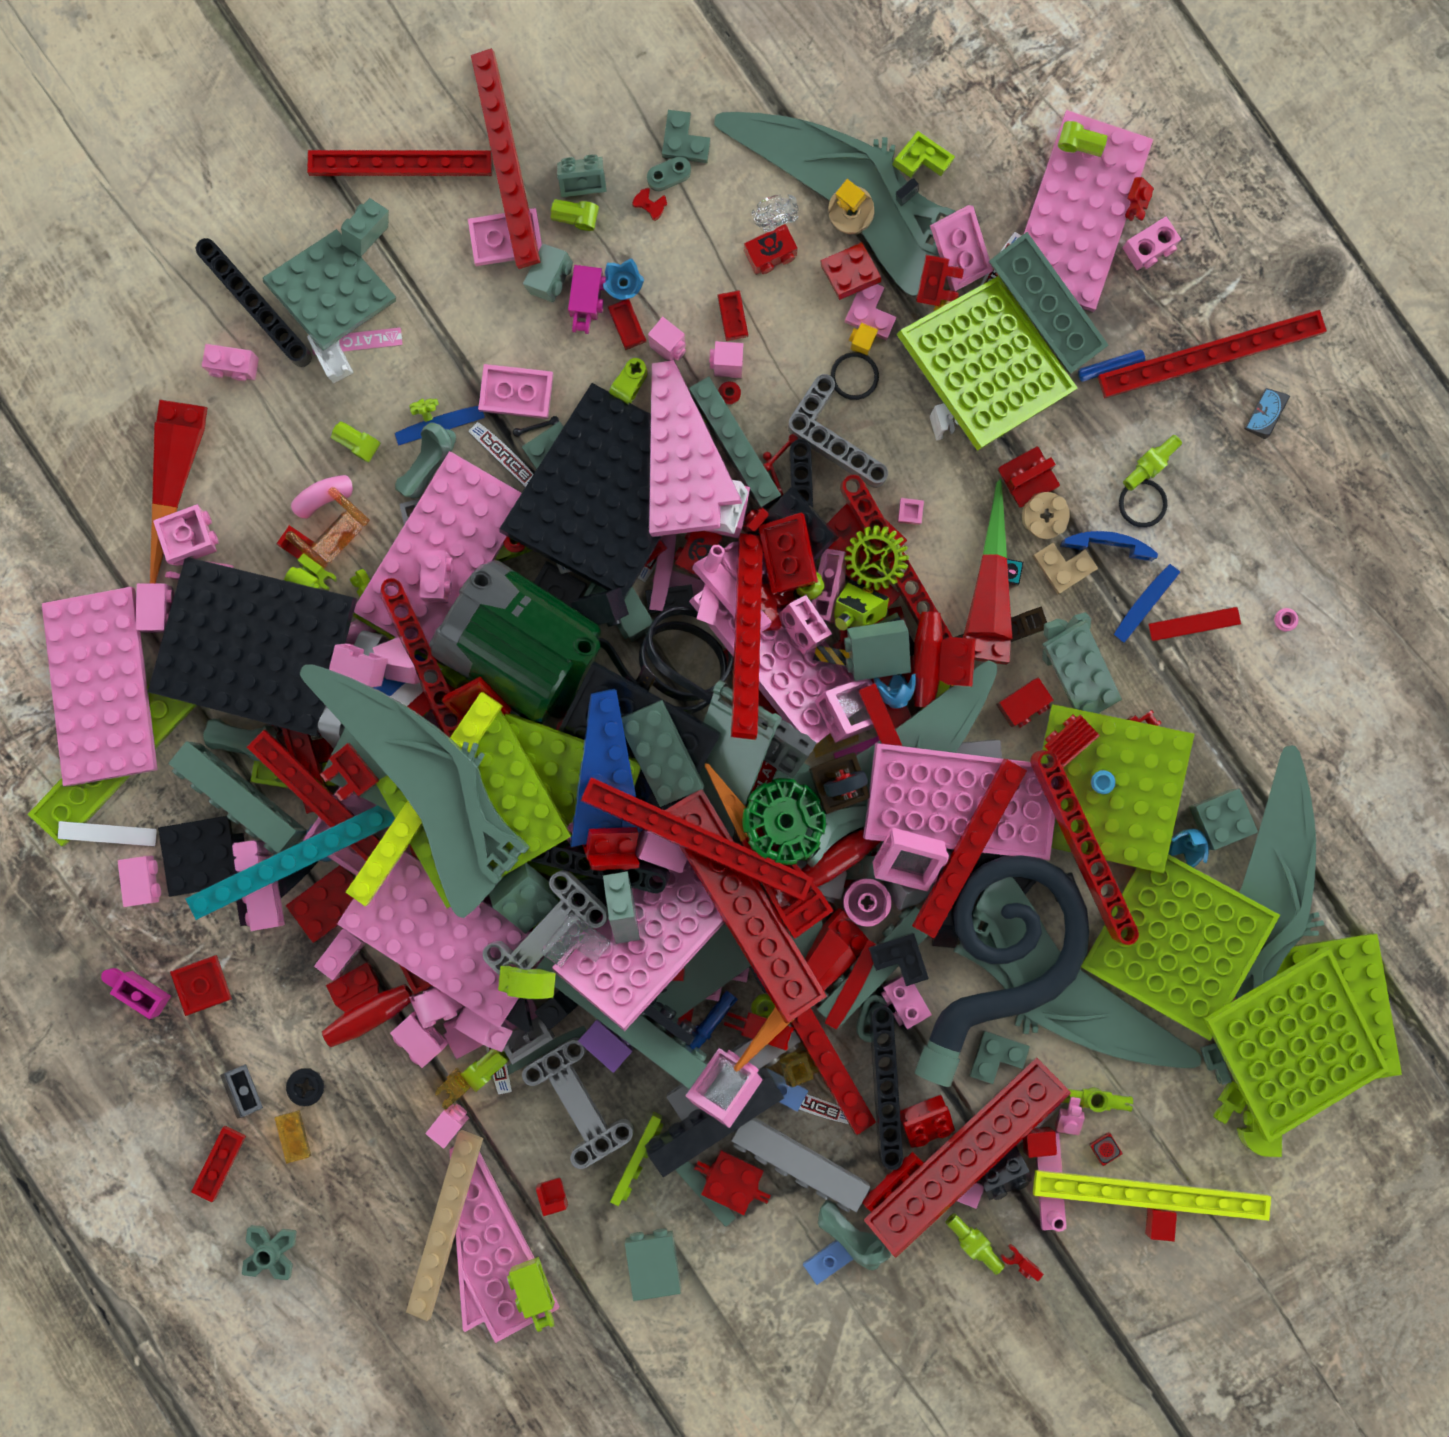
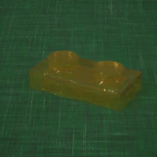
[274,1110,311,1164]

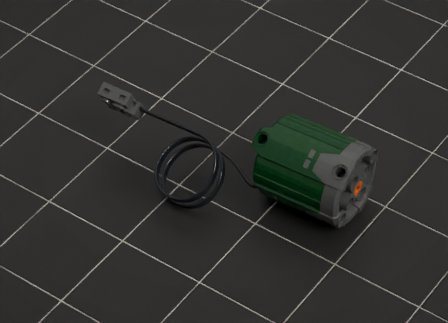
[429,560,817,779]

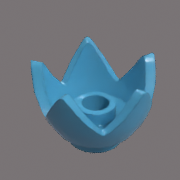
[603,259,644,300]
[874,674,916,708]
[1168,829,1209,868]

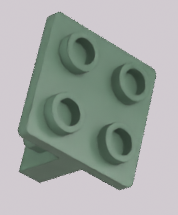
[557,154,607,197]

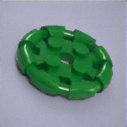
[742,778,826,866]

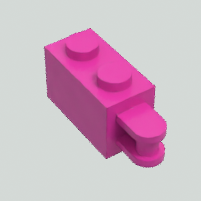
[568,265,606,334]
[101,968,171,1019]

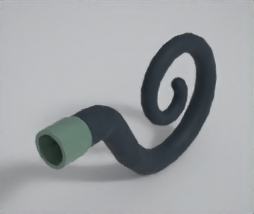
[914,855,1090,1087]

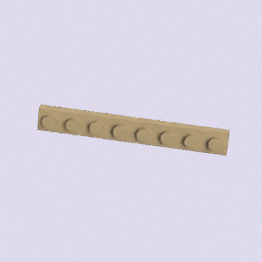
[406,1130,483,1321]

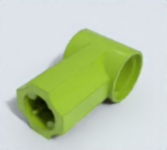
[1058,121,1107,157]
[551,199,599,231]
[330,421,381,463]
[460,1049,509,1092]

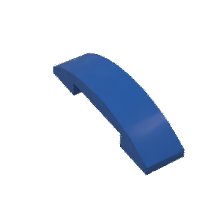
[1060,531,1158,562]

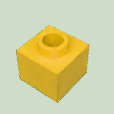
[835,179,866,213]
[849,322,878,356]

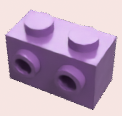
[578,1019,634,1073]

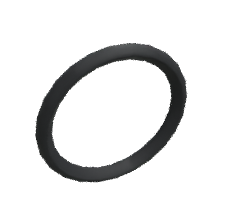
[830,352,879,400]
[1119,479,1168,527]

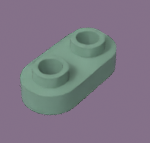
[647,157,691,191]
[856,994,886,1042]

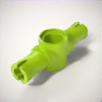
[1123,435,1182,491]
[1062,1087,1133,1112]
[945,1213,1005,1275]

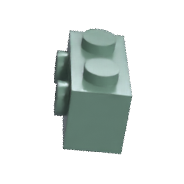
[341,198,389,257]
[523,244,573,303]

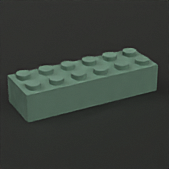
[168,741,307,854]

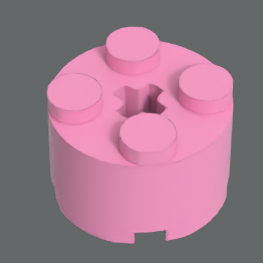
[842,878,891,927]
[409,986,464,1028]

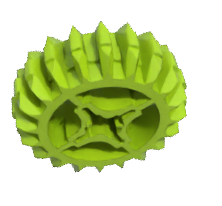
[845,525,909,590]

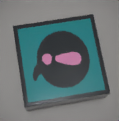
[1007,559,1024,586]

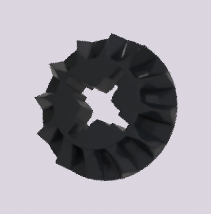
[286,1068,324,1107]

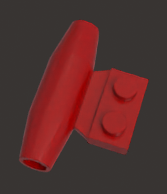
[912,612,976,707]
[801,828,881,887]
[322,962,413,1047]

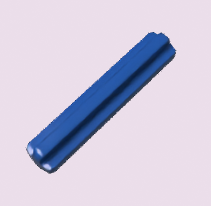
[1078,350,1145,382]

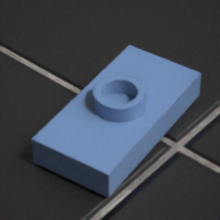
[766,1067,808,1112]
[803,1240,853,1285]

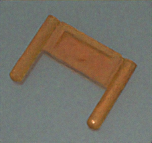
[286,487,370,569]

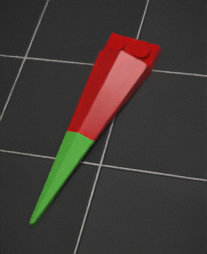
[963,478,1012,665]

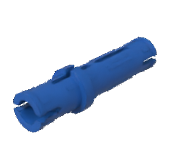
[688,990,738,1050]

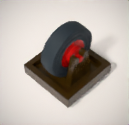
[809,752,870,814]

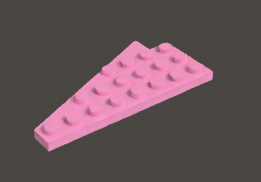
[649,360,742,537]
[449,1146,560,1343]

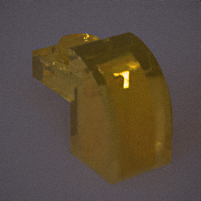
[779,1050,818,1087]

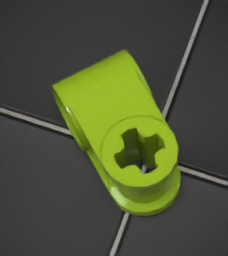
[609,358,648,405]

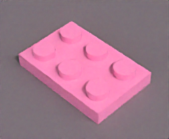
[930,205,993,291]
[468,208,542,266]
[478,364,554,419]

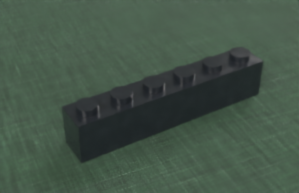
[645,1067,784,1178]

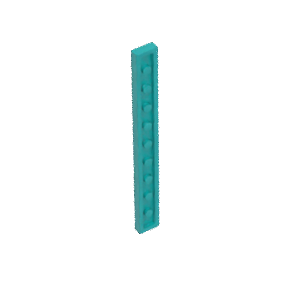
[185,805,395,920]

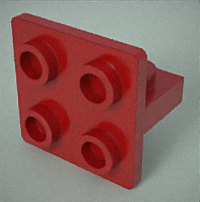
[998,446,1060,508]
[582,827,640,871]
[900,1095,955,1148]

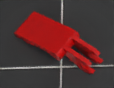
[724,1012,794,1051]

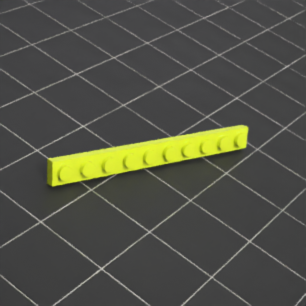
[346,692,503,906]
[1033,1170,1271,1221]

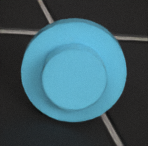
[1091,770,1115,794]

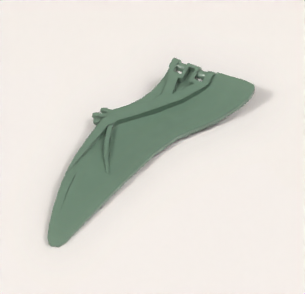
[714,112,956,296]
[750,660,997,867]
[300,665,530,918]
[1236,745,1324,999]
[954,877,1201,1068]

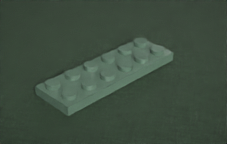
[988,232,1109,374]

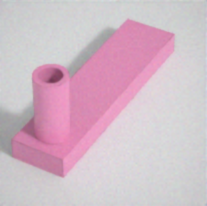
[692,545,772,632]
[1036,1131,1066,1232]

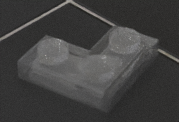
[541,912,611,968]

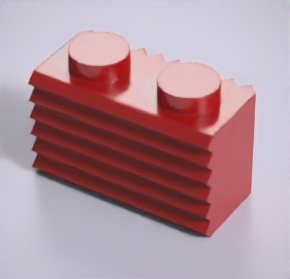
[1044,714,1100,767]

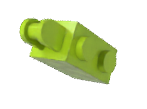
[507,1257,555,1332]

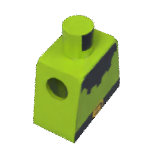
[834,579,889,630]

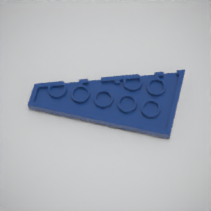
[570,689,642,847]

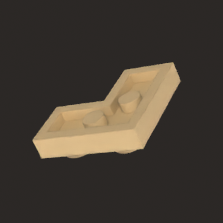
[1032,543,1098,594]

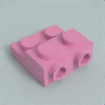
[153,504,219,564]

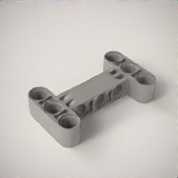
[482,870,609,999]
[522,1037,634,1169]

